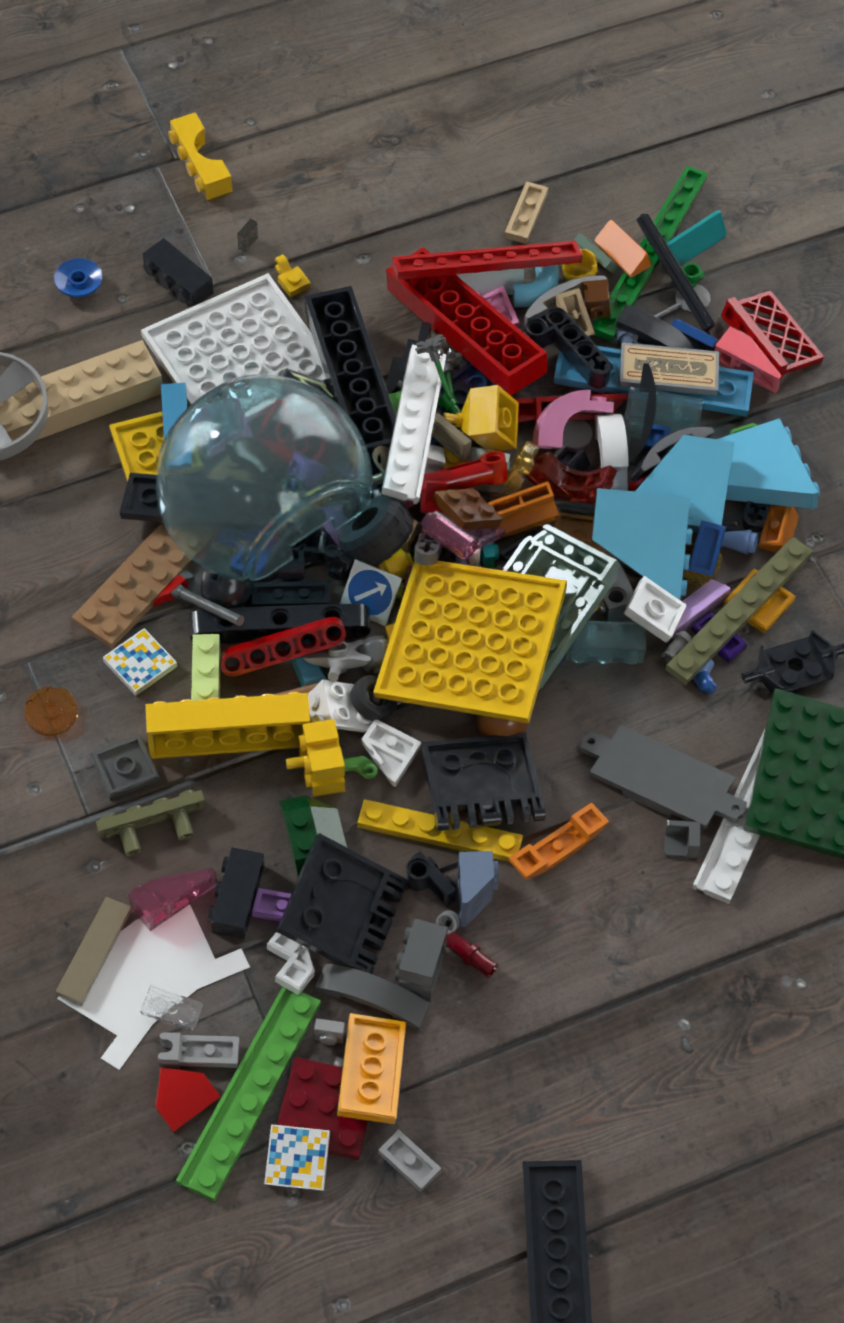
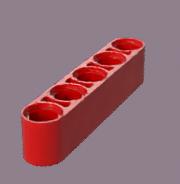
[220,617,346,676]

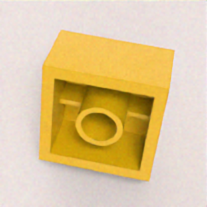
[443,385,519,451]

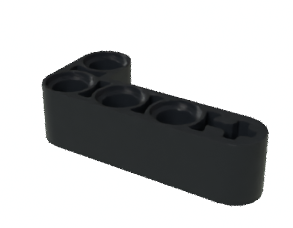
[525,307,611,389]

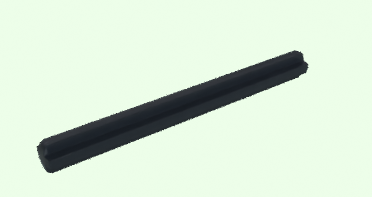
[636,213,715,331]

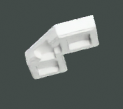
[267,932,315,995]

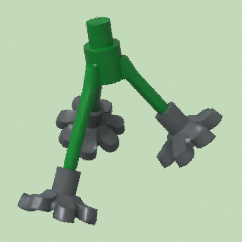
[397,334,462,414]

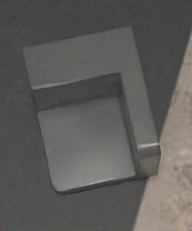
[664,820,700,859]

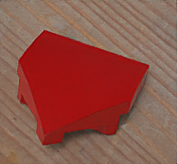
[154,1068,221,1132]

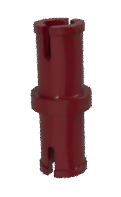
[446,931,499,979]

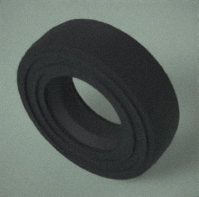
[350,675,397,721]

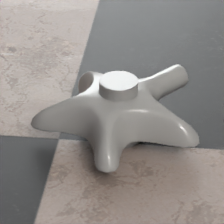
[303,639,371,682]

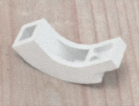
[595,414,628,491]

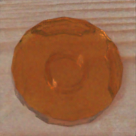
[24,686,78,736]

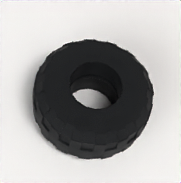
[338,495,413,566]

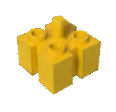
[286,719,345,797]

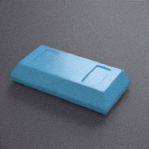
[285,639,327,687]

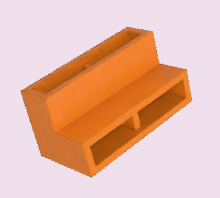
[488,482,559,540]

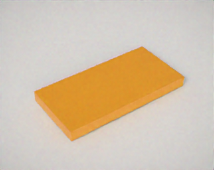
[337,1013,406,1124]

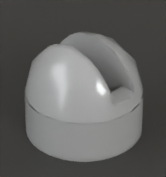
[436,910,460,935]

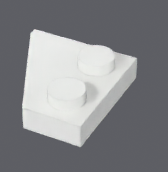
[362,720,421,787]

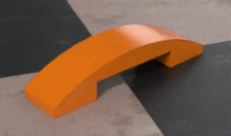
[508,802,609,880]

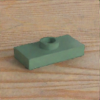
[574,233,619,274]

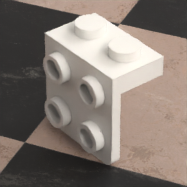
[308,679,373,733]

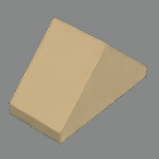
[556,288,595,336]

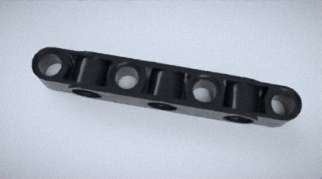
[190,603,371,644]

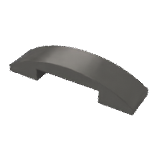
[314,963,430,1030]

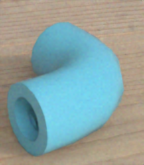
[513,265,560,308]

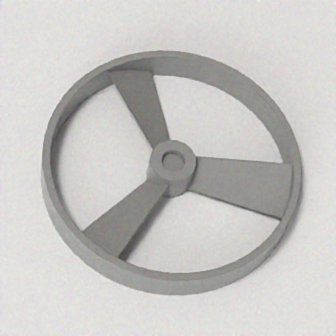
[0,352,49,460]

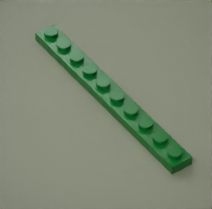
[592,165,708,342]

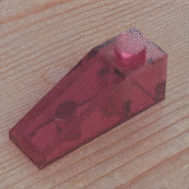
[128,868,217,931]

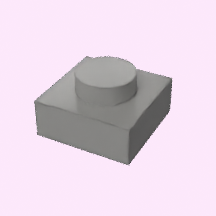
[314,1018,345,1045]

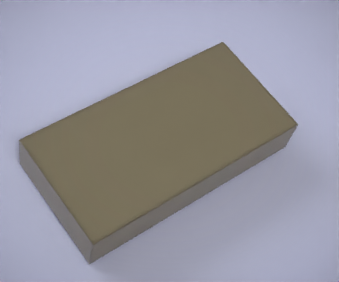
[431,412,472,462]

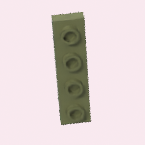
[96,790,205,856]

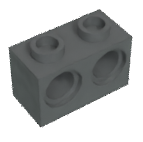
[597,560,634,623]

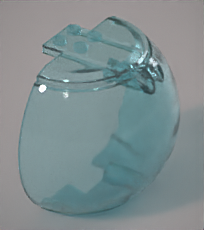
[156,374,373,581]

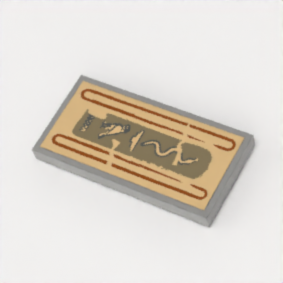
[619,343,719,396]

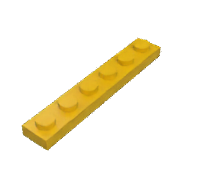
[357,799,523,862]

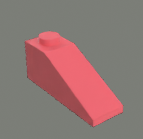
[714,327,781,393]

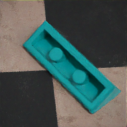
[666,210,727,266]

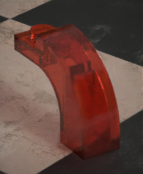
[525,452,617,504]

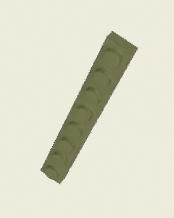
[666,537,813,685]

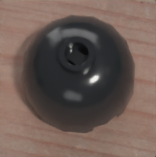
[200,571,254,608]

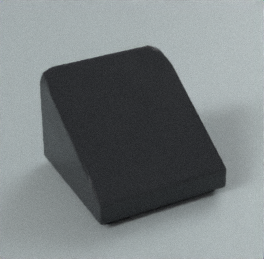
[552,447,590,479]

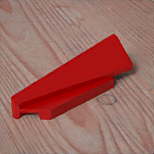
[515,393,628,423]

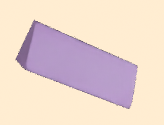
[671,579,731,639]

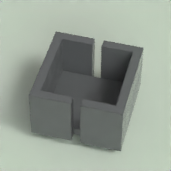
[395,919,448,1000]

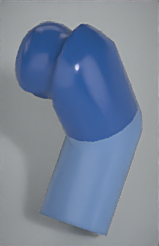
[693,660,717,695]

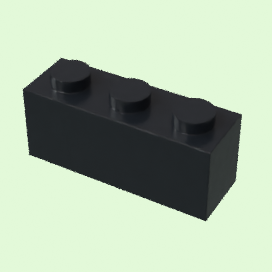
[142,238,214,307]
[208,847,265,939]

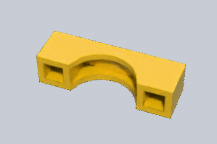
[168,112,232,200]

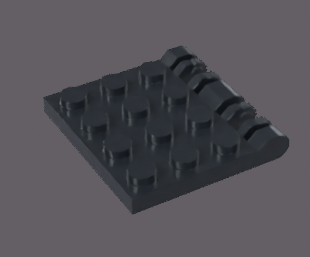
[421,732,546,831]
[276,833,407,974]

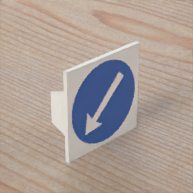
[340,559,402,626]

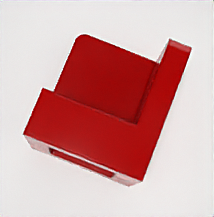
[420,480,447,513]

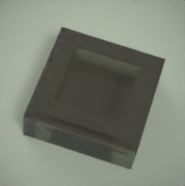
[237,218,258,253]

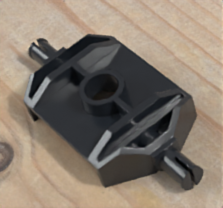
[741,630,844,693]

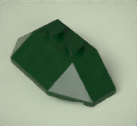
[279,796,347,879]

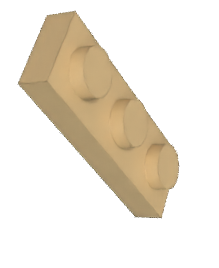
[505,181,548,244]

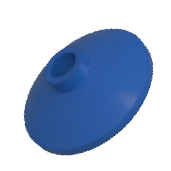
[54,258,102,297]

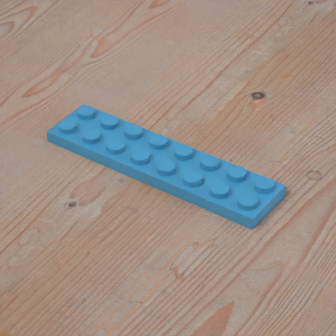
[553,346,754,417]

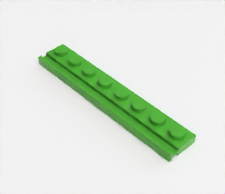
[176,987,321,1203]

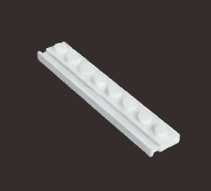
[381,344,446,504]
[692,730,765,904]

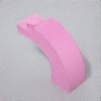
[532,390,614,450]

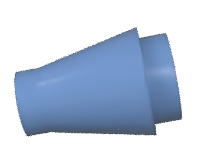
[721,530,758,555]

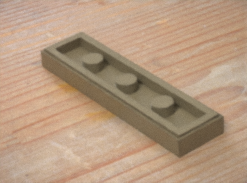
[56,897,132,1006]

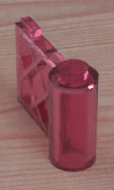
[422,511,506,561]

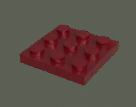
[277,1057,369,1160]

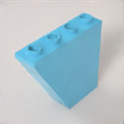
[717,418,820,509]
[635,435,734,533]
[592,488,695,600]

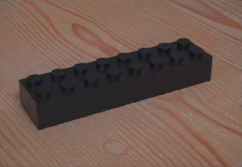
[304,286,396,468]

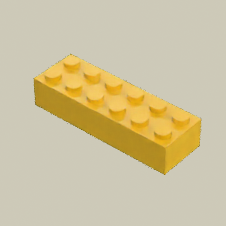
[145,692,310,759]

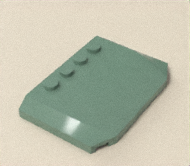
[502,524,620,689]

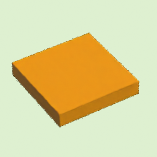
[723,568,796,634]

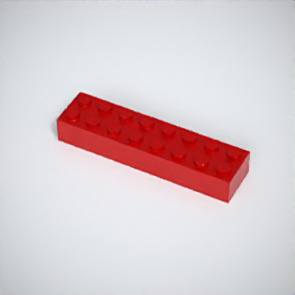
[386,247,547,396]

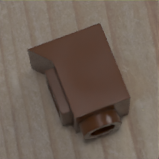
[581,279,611,319]

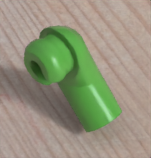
[343,756,378,779]

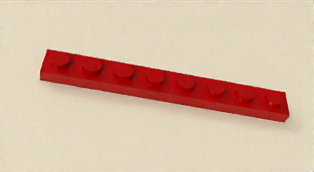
[391,240,583,280]

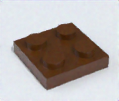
[432,488,502,530]

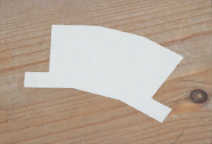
[57,899,250,1070]

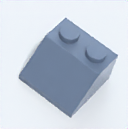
[457,851,499,927]

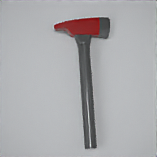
[153,570,244,626]

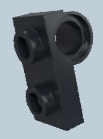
[406,851,456,907]

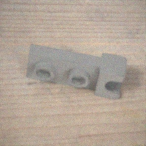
[158,1032,240,1068]

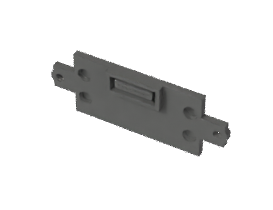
[579,725,747,829]

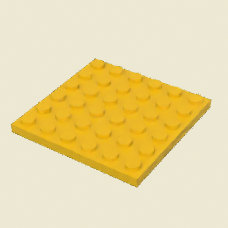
[373,561,568,723]

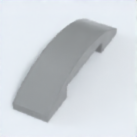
[524,276,607,332]

